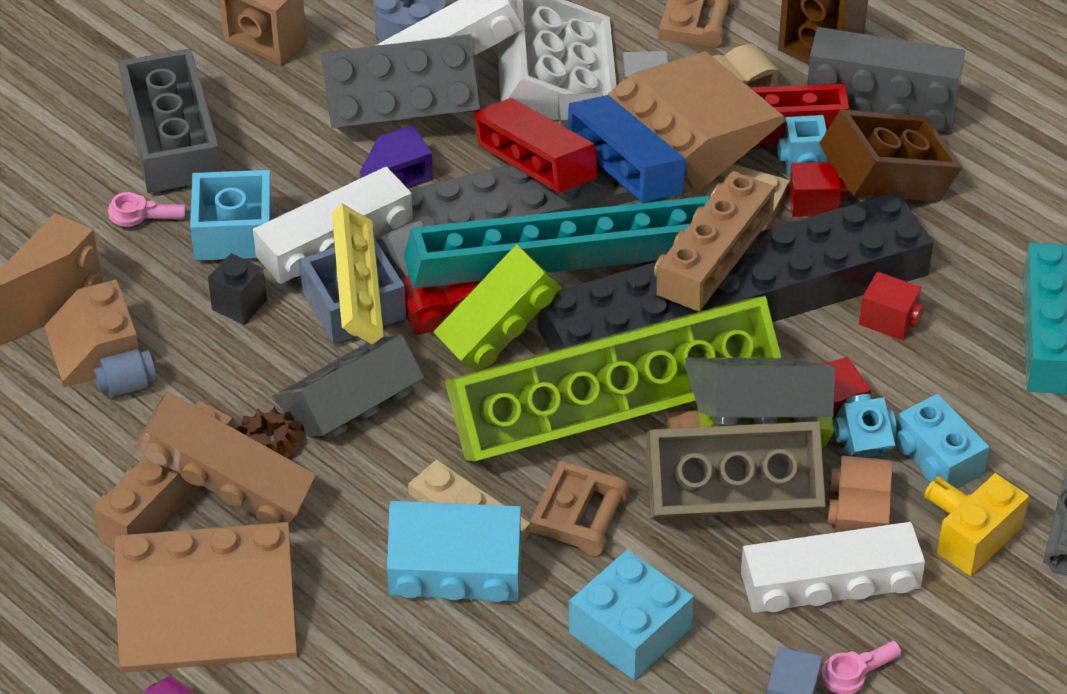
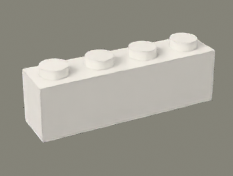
[375,0,525,55]
[253,166,413,284]
[741,522,925,613]

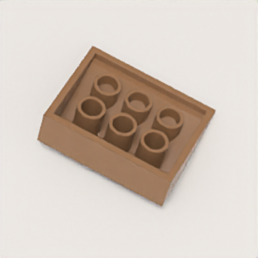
[607,51,786,193]
[114,522,297,672]

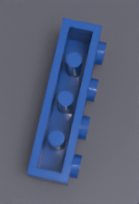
[568,95,687,203]

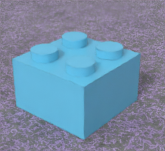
[190,170,273,261]
[569,549,694,681]

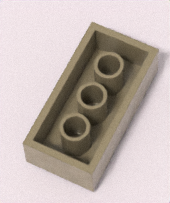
[645,421,826,519]

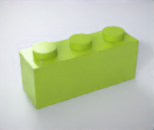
[434,244,562,372]

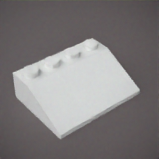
[497,0,617,120]

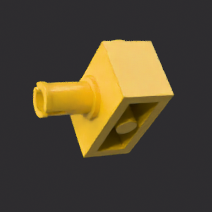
[924,473,1029,576]

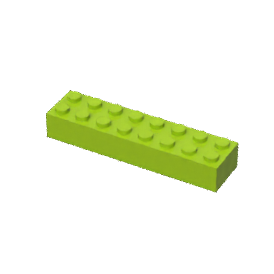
[445,296,781,461]

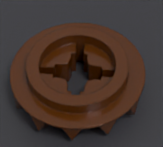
[236,406,302,458]

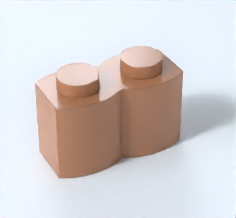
[827,456,892,533]

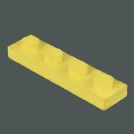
[332,203,384,345]

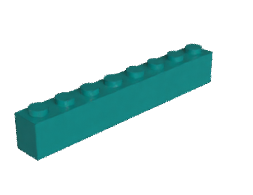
[403,196,710,288]

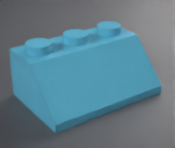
[387,501,521,602]

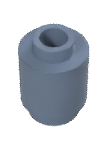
[94,349,157,398]

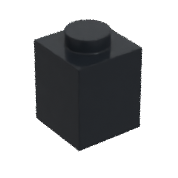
[208,253,267,325]

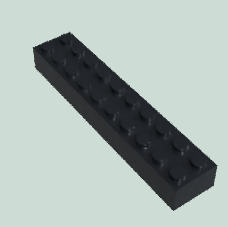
[538,191,934,352]

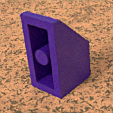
[359,125,433,189]

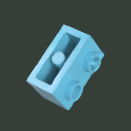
[894,394,990,488]

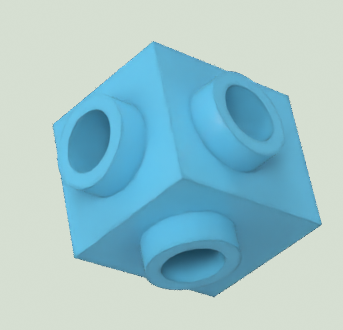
[777,115,828,176]
[833,394,896,458]

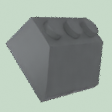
[272,334,424,440]
[685,358,835,425]

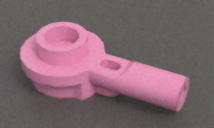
[108,192,185,227]
[821,641,901,694]

